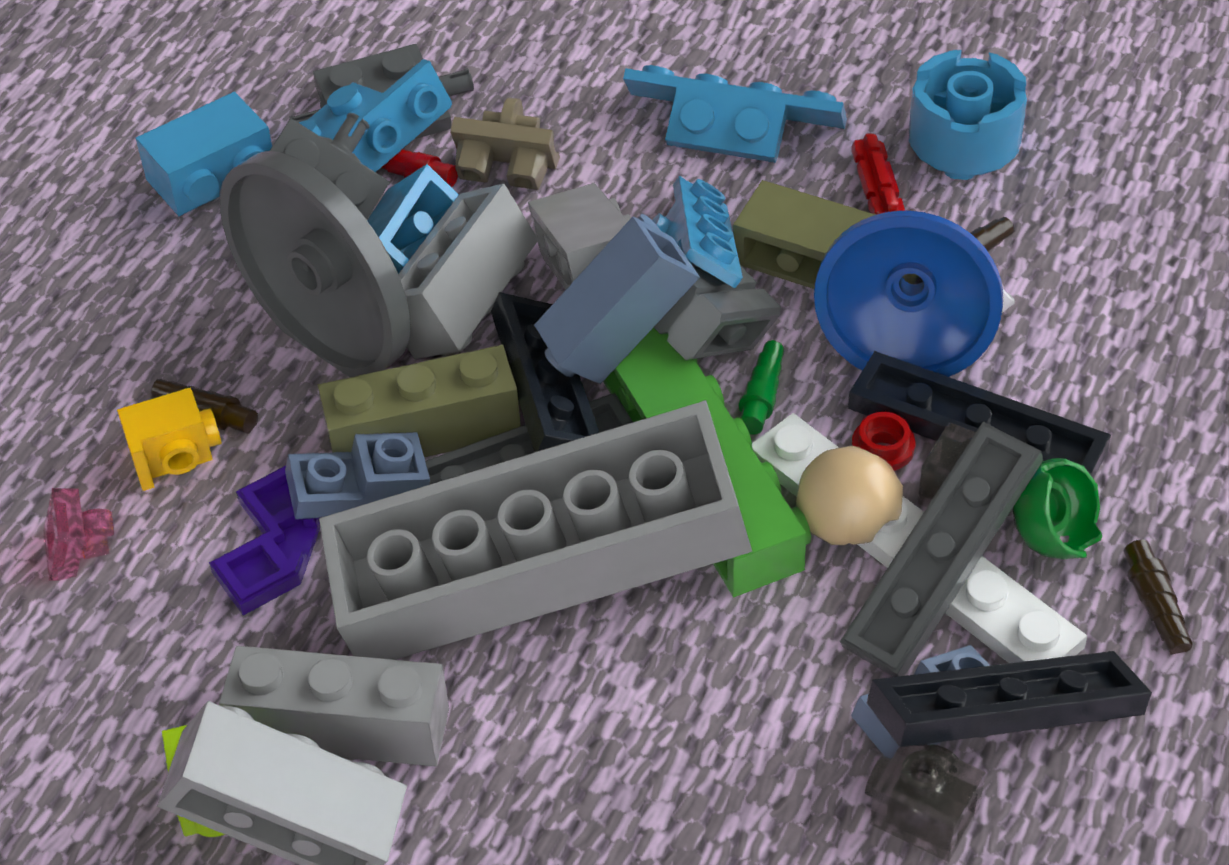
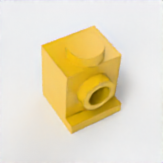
[117,387,222,491]

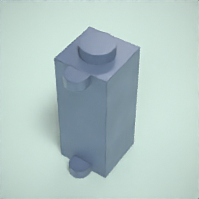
[534,214,700,384]

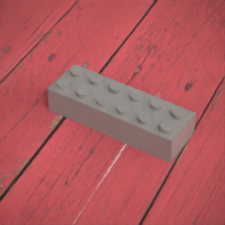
[319,400,752,660]

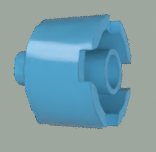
[909,50,1027,180]

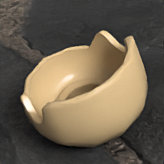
[796,446,903,545]

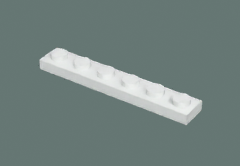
[752,413,1087,663]

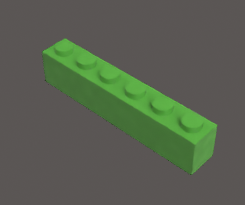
[603,327,811,598]

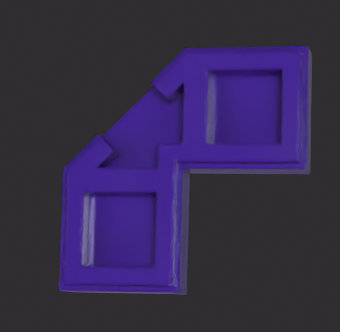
[209,466,322,616]

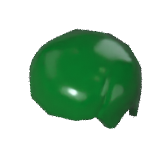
[1012,458,1102,559]

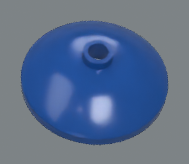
[814,211,1003,377]

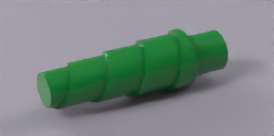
[738,340,784,435]

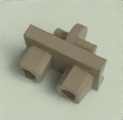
[450,97,560,190]

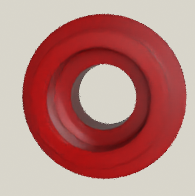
[851,412,916,471]

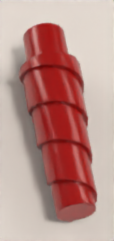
[381,149,458,187]

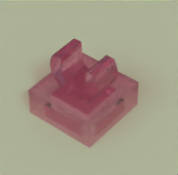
[43,488,114,581]

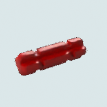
[851,133,905,215]

